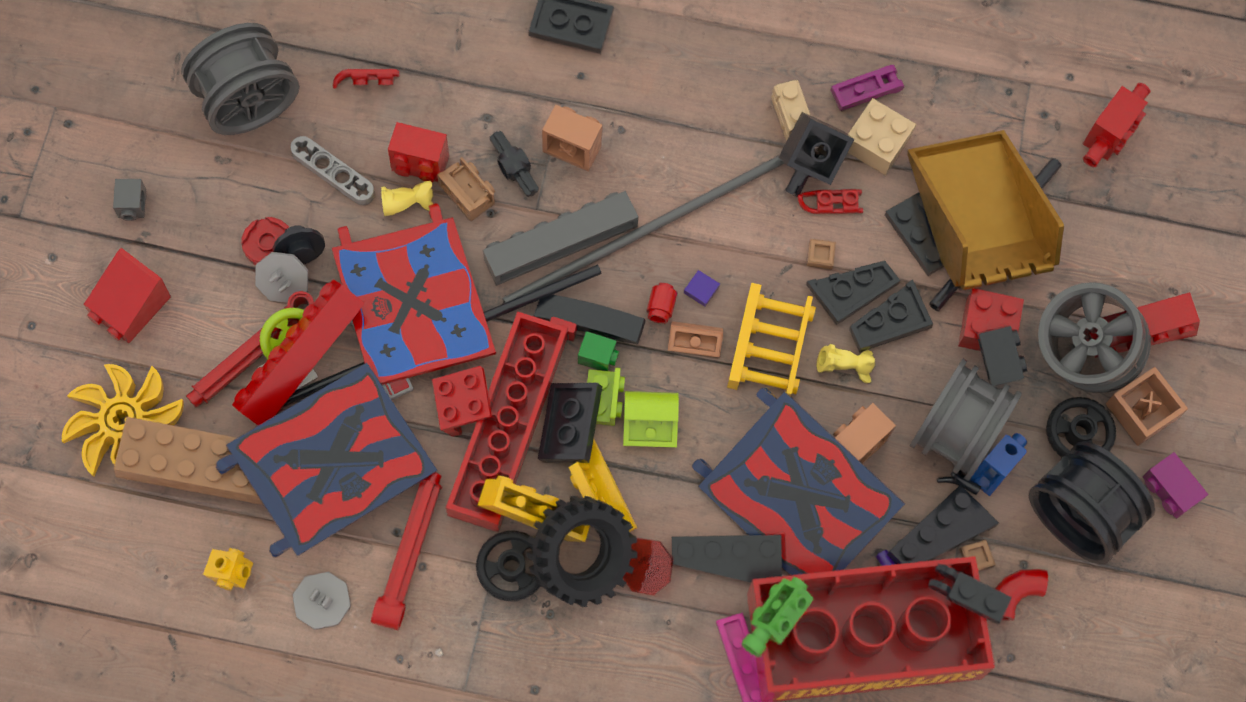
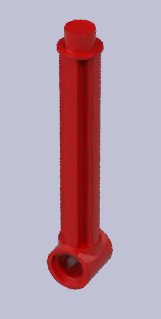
[186,291,314,408]
[371,472,442,631]

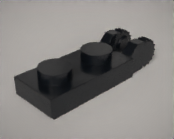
[928,564,1012,624]

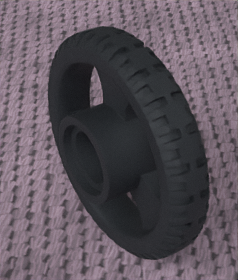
[1046,397,1116,458]
[476,530,540,601]

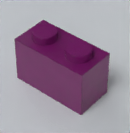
[1142,452,1209,519]

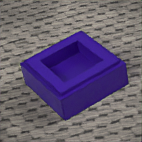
[684,270,720,307]

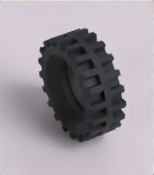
[527,495,637,607]

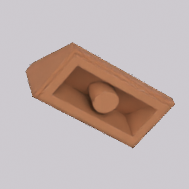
[668,321,723,358]

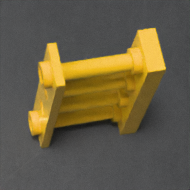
[727,283,816,396]

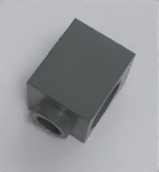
[113,179,146,221]

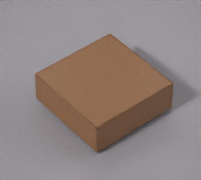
[807,239,836,269]
[959,540,996,572]

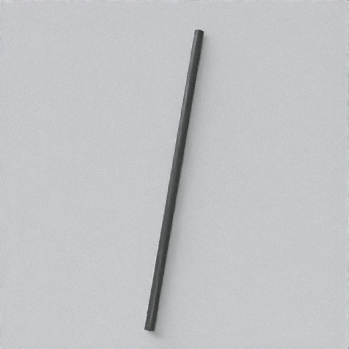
[502,155,785,303]

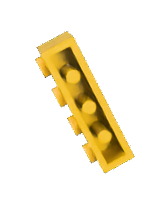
[478,476,590,542]

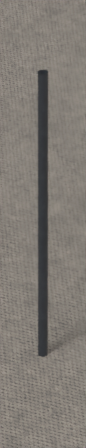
[283,264,602,406]

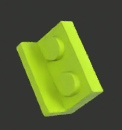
[587,368,625,426]

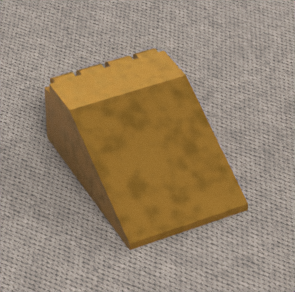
[907,130,1064,290]

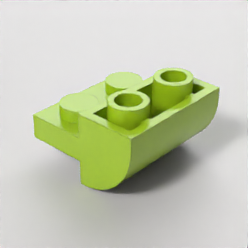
[623,391,679,447]

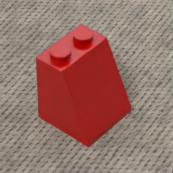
[84,248,171,343]

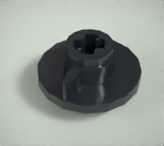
[273,225,325,265]

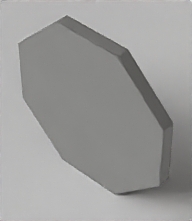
[255,252,308,303]
[293,572,351,630]

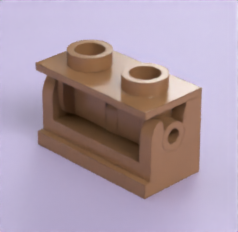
[437,157,495,222]

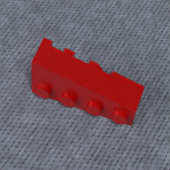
[1088,292,1200,358]

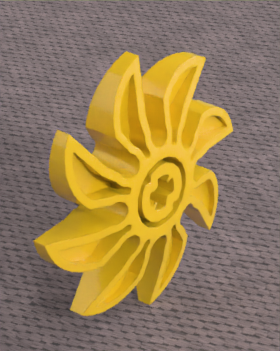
[62,364,184,477]

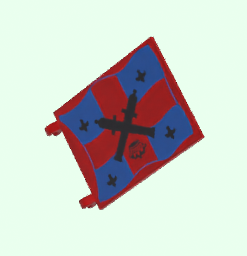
[332,203,496,385]

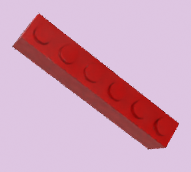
[232,279,365,426]

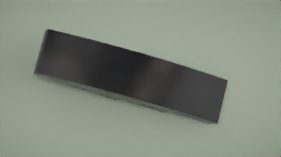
[534,295,646,344]

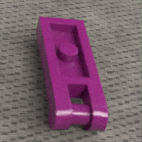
[830,65,905,111]

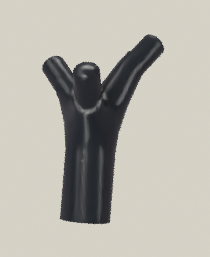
[937,470,981,495]

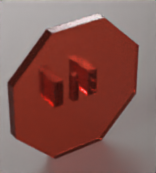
[623,538,673,595]

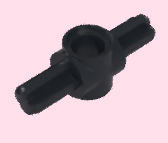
[490,131,539,197]

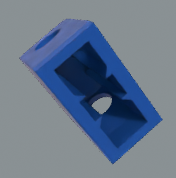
[970,433,1027,496]

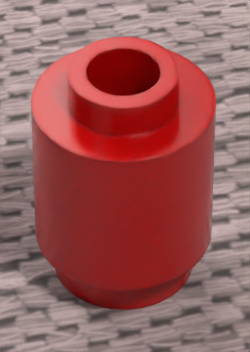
[646,283,678,324]

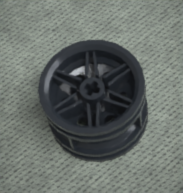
[1028,441,1155,565]

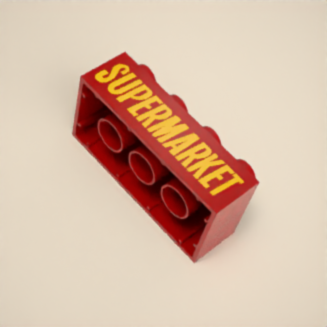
[747,556,995,702]

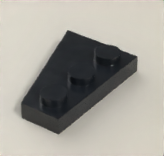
[806,260,901,325]

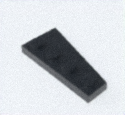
[887,485,999,564]
[672,535,782,583]

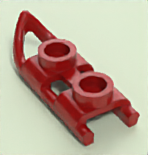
[333,69,399,89]
[798,189,863,214]

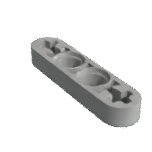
[290,136,375,205]

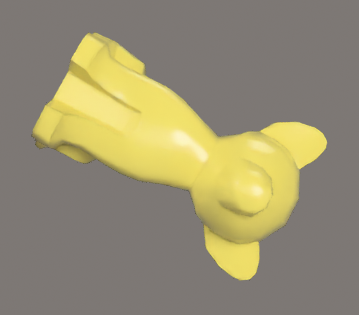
[381,181,433,216]
[817,344,875,383]

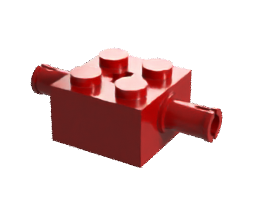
[1083,83,1151,168]

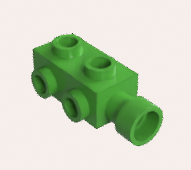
[741,577,813,657]

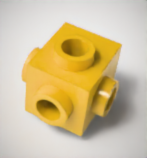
[203,548,253,590]

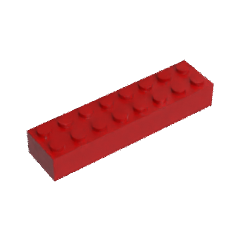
[446,311,568,533]

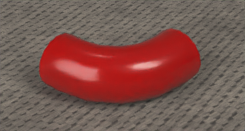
[995,569,1048,621]

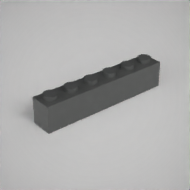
[483,191,639,286]

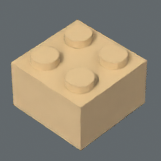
[848,99,916,175]

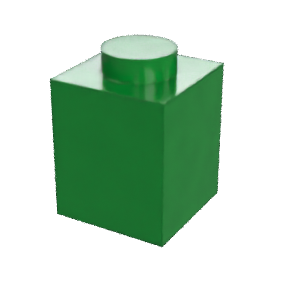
[578,331,619,371]

